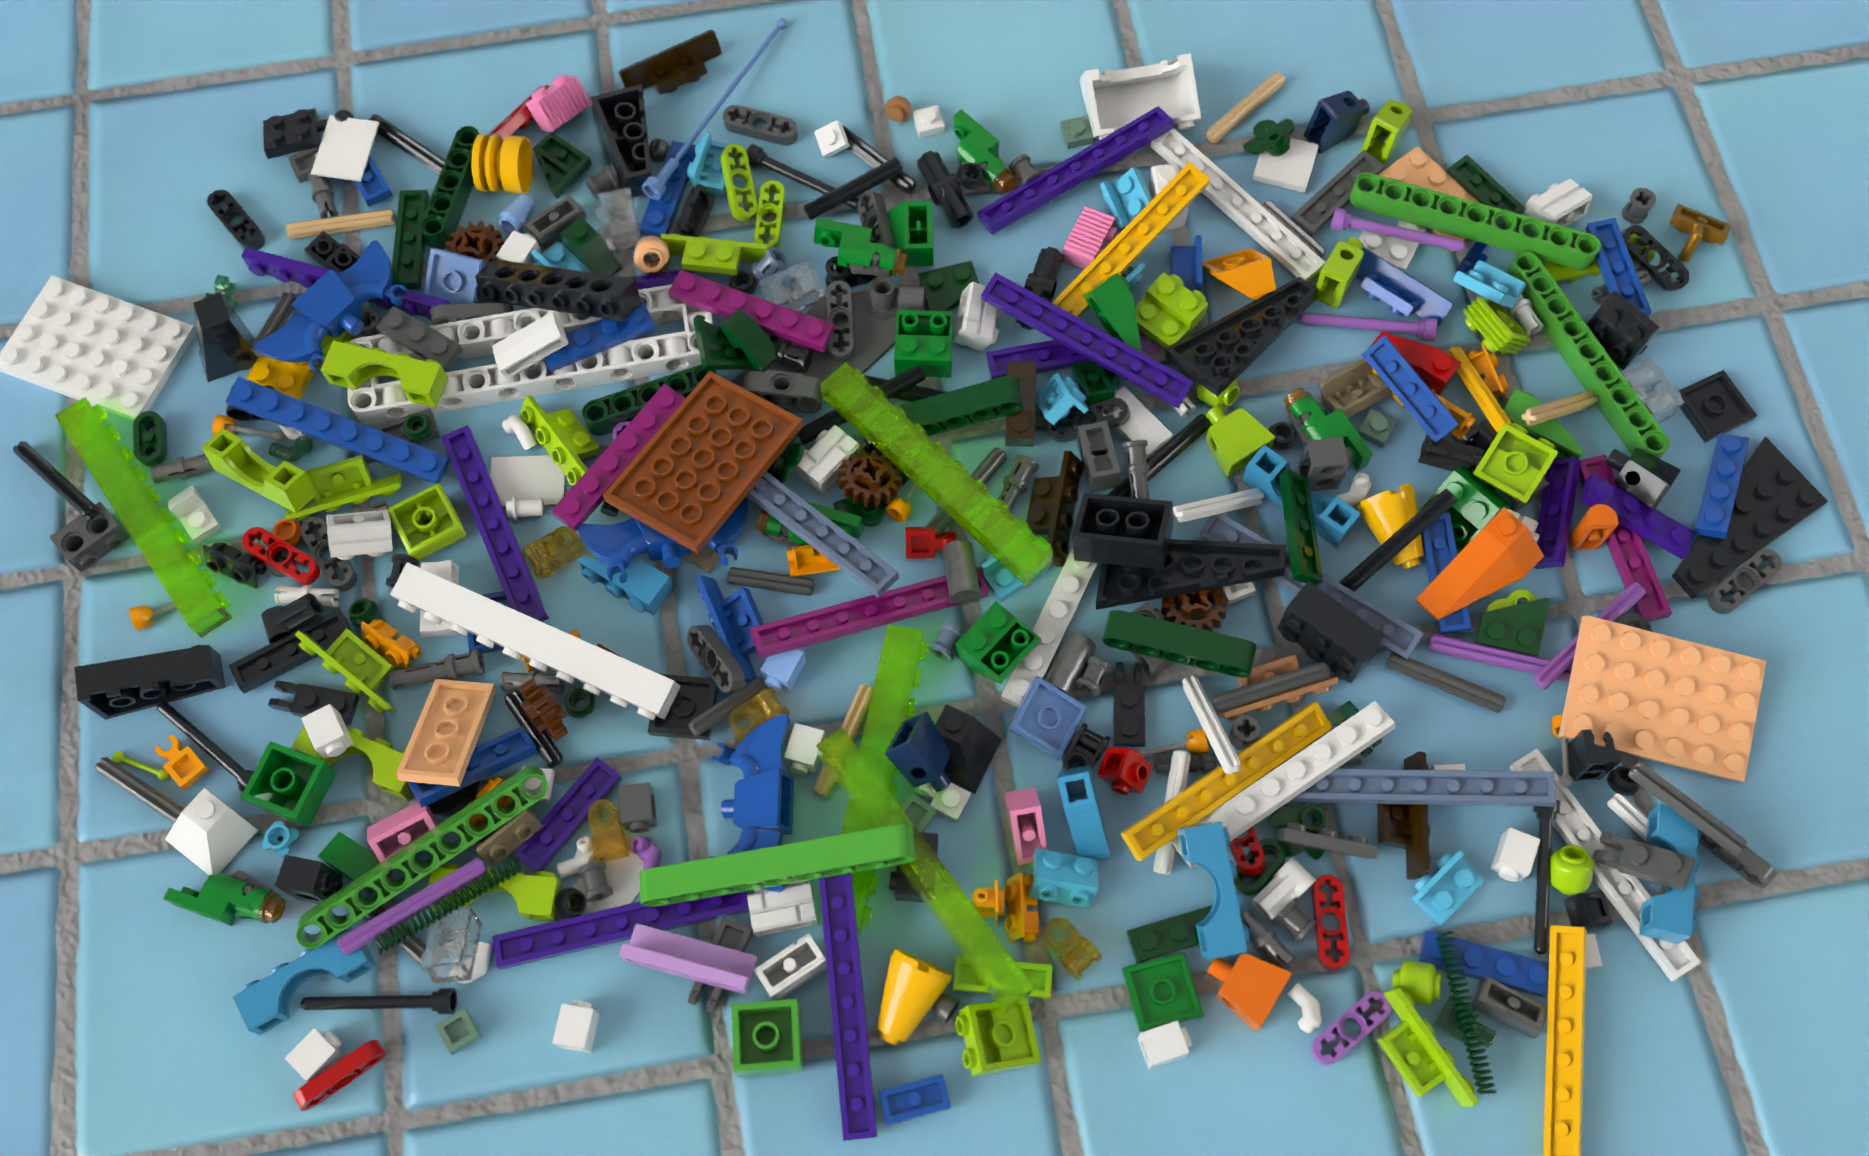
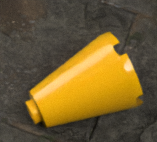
[1356,484,1425,570]
[876,948,952,1045]

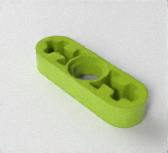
[720,143,758,222]
[754,180,786,249]

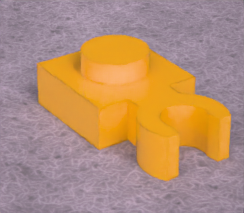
[155,735,210,790]

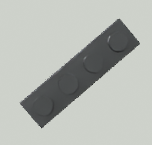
[1292,150,1385,237]

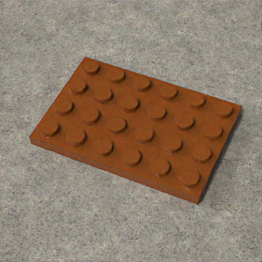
[603,371,804,554]

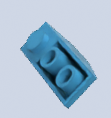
[577,557,674,616]
[1057,765,1111,861]

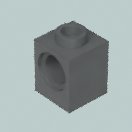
[618,782,657,833]

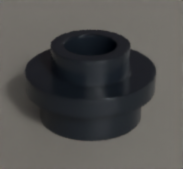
[956,162,983,190]
[729,270,757,295]
[1268,422,1296,450]
[1607,766,1640,796]
[555,888,586,919]

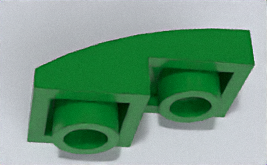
[317,832,380,894]

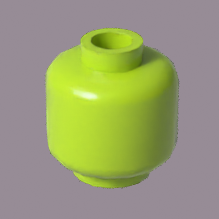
[1195,379,1240,409]
[1550,845,1595,895]
[1392,960,1442,1006]

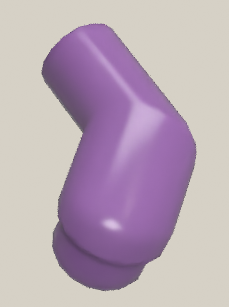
[631,835,662,870]

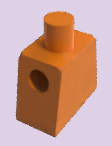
[1206,953,1292,1032]

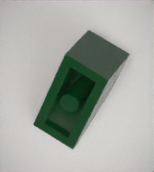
[560,217,623,276]

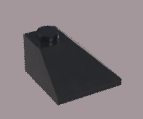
[935,704,1002,794]

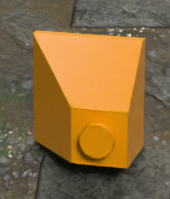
[1202,248,1276,299]

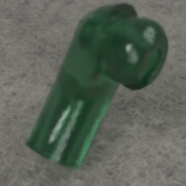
[269,436,313,462]

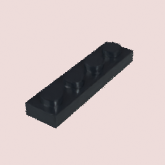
[229,608,353,694]

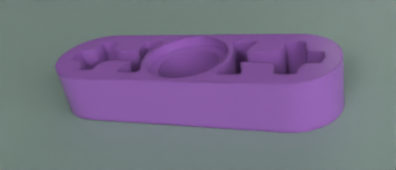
[1311,991,1391,1065]

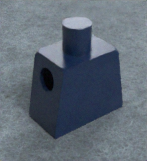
[1304,90,1370,154]
[884,711,951,792]

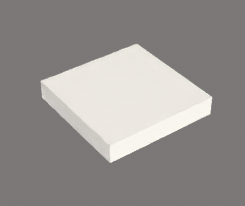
[1252,138,1319,193]

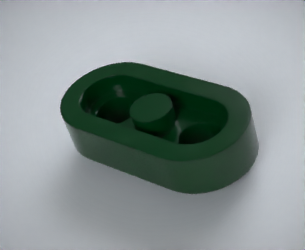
[133,411,167,467]
[1233,838,1285,896]

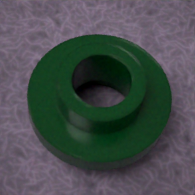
[403,413,433,441]
[349,598,379,626]
[565,688,596,718]

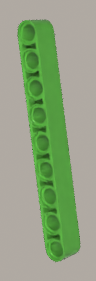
[1350,172,1601,270]
[1507,251,1669,459]
[296,766,548,949]
[639,824,916,907]

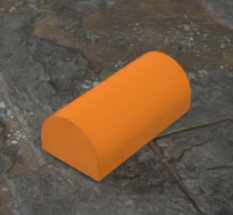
[1568,504,1619,551]

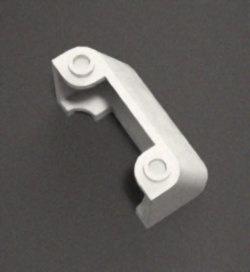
[1079,53,1201,140]

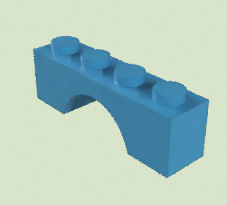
[1242,444,1361,548]
[1639,804,1702,944]
[1177,821,1250,960]
[233,928,377,1035]

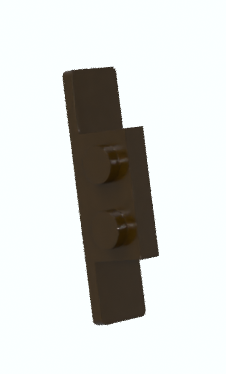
[619,29,722,95]
[1024,451,1083,567]
[1377,751,1431,880]

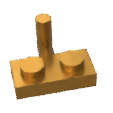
[1669,204,1731,262]

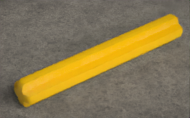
[1447,347,1512,433]

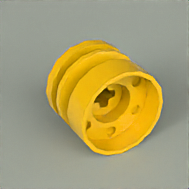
[471,134,534,194]

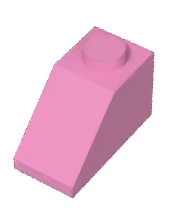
[1004,787,1047,865]

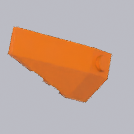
[1415,507,1544,621]

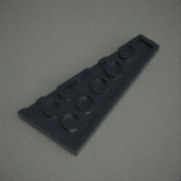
[1672,436,1828,599]

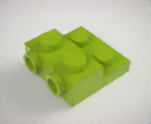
[1135,272,1208,348]
[1473,423,1558,505]
[955,997,1042,1077]

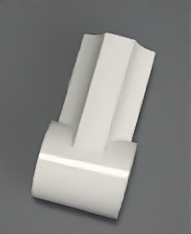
[1251,857,1316,922]

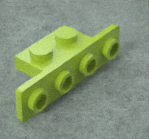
[660,233,770,276]
[520,395,600,486]
[285,455,403,520]
[295,628,397,714]
[1377,987,1479,1107]

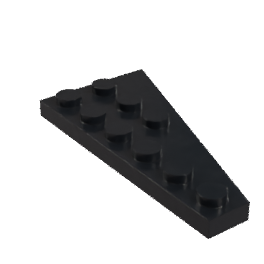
[1165,277,1318,397]
[1096,539,1286,610]

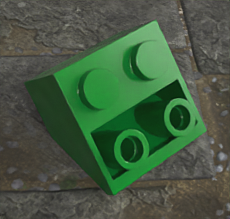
[879,201,934,267]
[894,310,953,378]
[1418,465,1509,552]
[955,601,1042,684]

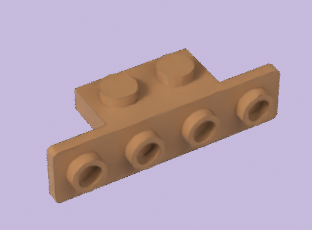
[1216,653,1339,721]

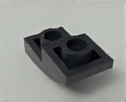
[304,231,360,272]

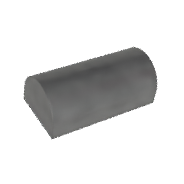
[525,195,587,248]
[943,540,980,603]
[1045,632,1096,696]
[1472,976,1548,1039]

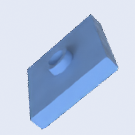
[423,248,486,304]
[1007,675,1088,761]

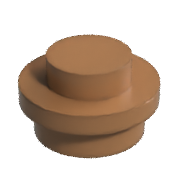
[885,96,911,122]

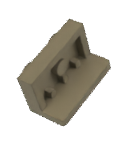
[1320,358,1390,418]
[475,807,543,867]

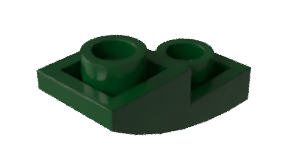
[719,309,779,371]

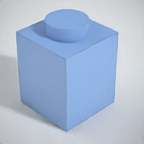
[760,649,806,692]

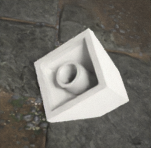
[165,788,259,876]

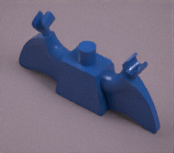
[254,240,407,375]
[578,498,748,583]
[709,714,794,893]

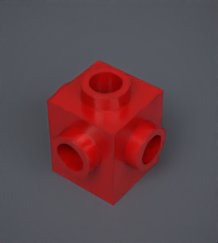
[1097,747,1153,796]

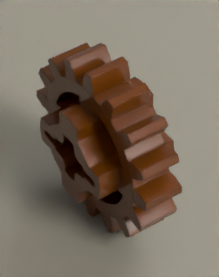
[445,221,505,265]
[838,450,902,507]
[1161,588,1227,631]
[518,679,569,741]

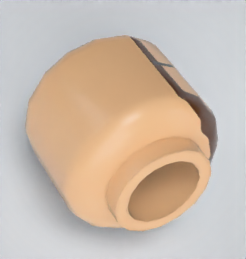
[634,236,670,275]

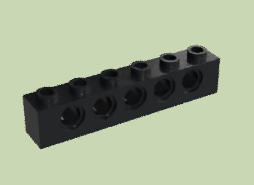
[475,259,641,321]

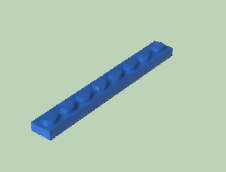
[225,376,450,484]

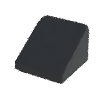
[1564,891,1612,928]

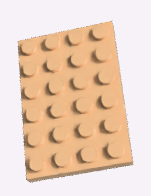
[1558,615,1766,782]

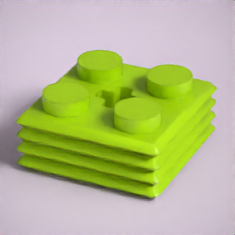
[1463,297,1531,355]
[387,483,467,560]

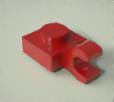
[905,526,956,559]

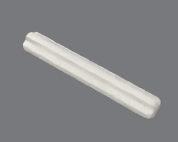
[1171,488,1264,523]
[1182,675,1241,774]
[1153,750,1191,875]

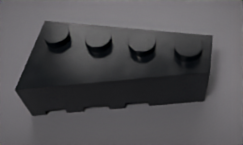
[591,84,652,199]
[74,645,225,720]

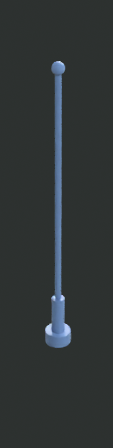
[642,18,787,200]

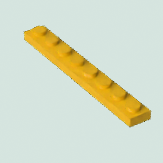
[1052,162,1210,318]
[1120,701,1333,861]
[1543,925,1587,1156]

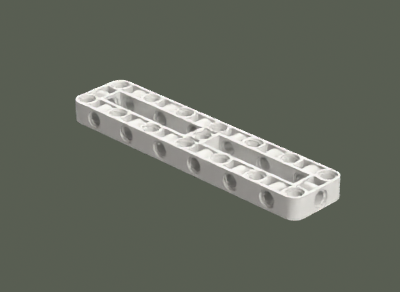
[347,284,715,425]

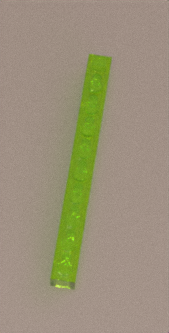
[820,362,1053,587]
[55,397,233,638]
[822,624,928,934]
[816,728,1034,1013]

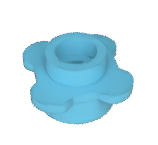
[262,821,300,857]

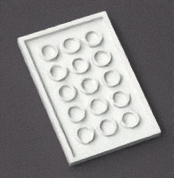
[0,275,198,421]

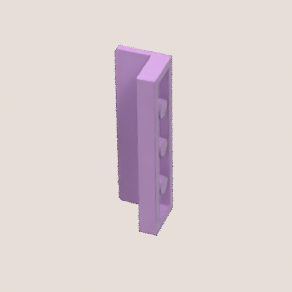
[618,924,758,995]

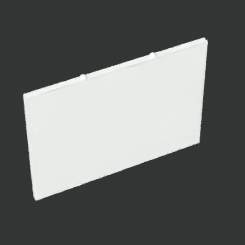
[311,115,379,182]
[490,455,565,507]
[567,837,644,915]

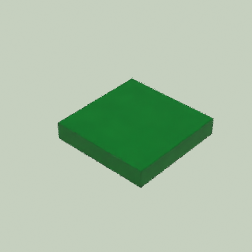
[1122,952,1204,1033]

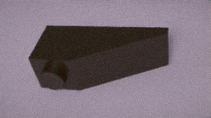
[1005,361,1036,447]

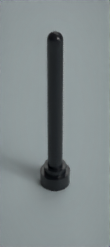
[746,144,859,209]
[157,701,254,793]
[1533,800,1561,955]
[301,988,457,1015]

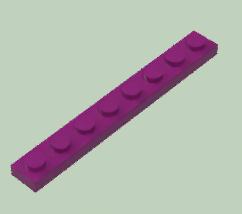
[750,567,989,659]

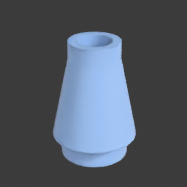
[499,194,534,234]

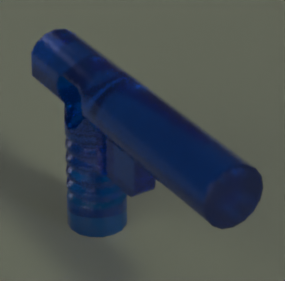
[1456,242,1488,273]

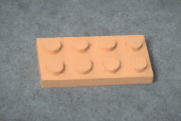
[1378,146,1479,252]
[396,679,496,787]

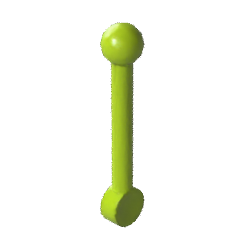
[112,751,169,781]

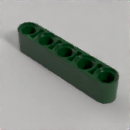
[420,126,479,250]
[582,365,717,436]
[888,376,1023,443]
[1102,610,1257,678]

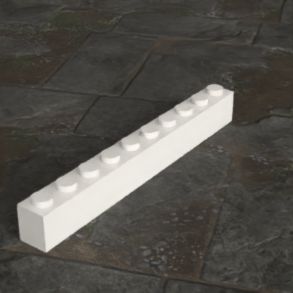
[390,562,681,720]

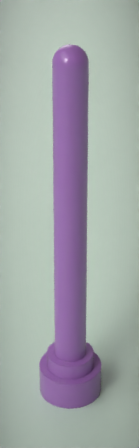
[1330,207,1466,251]
[1298,312,1437,341]

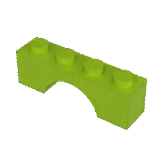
[321,341,448,408]
[201,429,317,514]
[291,726,413,801]
[428,863,564,922]

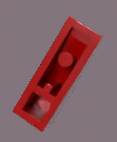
[1369,332,1461,396]

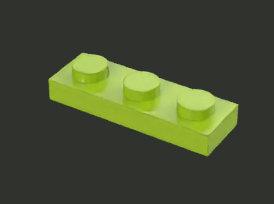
[953,957,1053,1000]

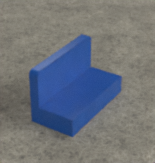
[1170,235,1203,292]

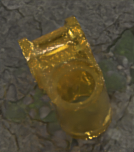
[523,526,583,578]
[729,687,790,741]
[588,799,630,862]
[1043,917,1102,980]

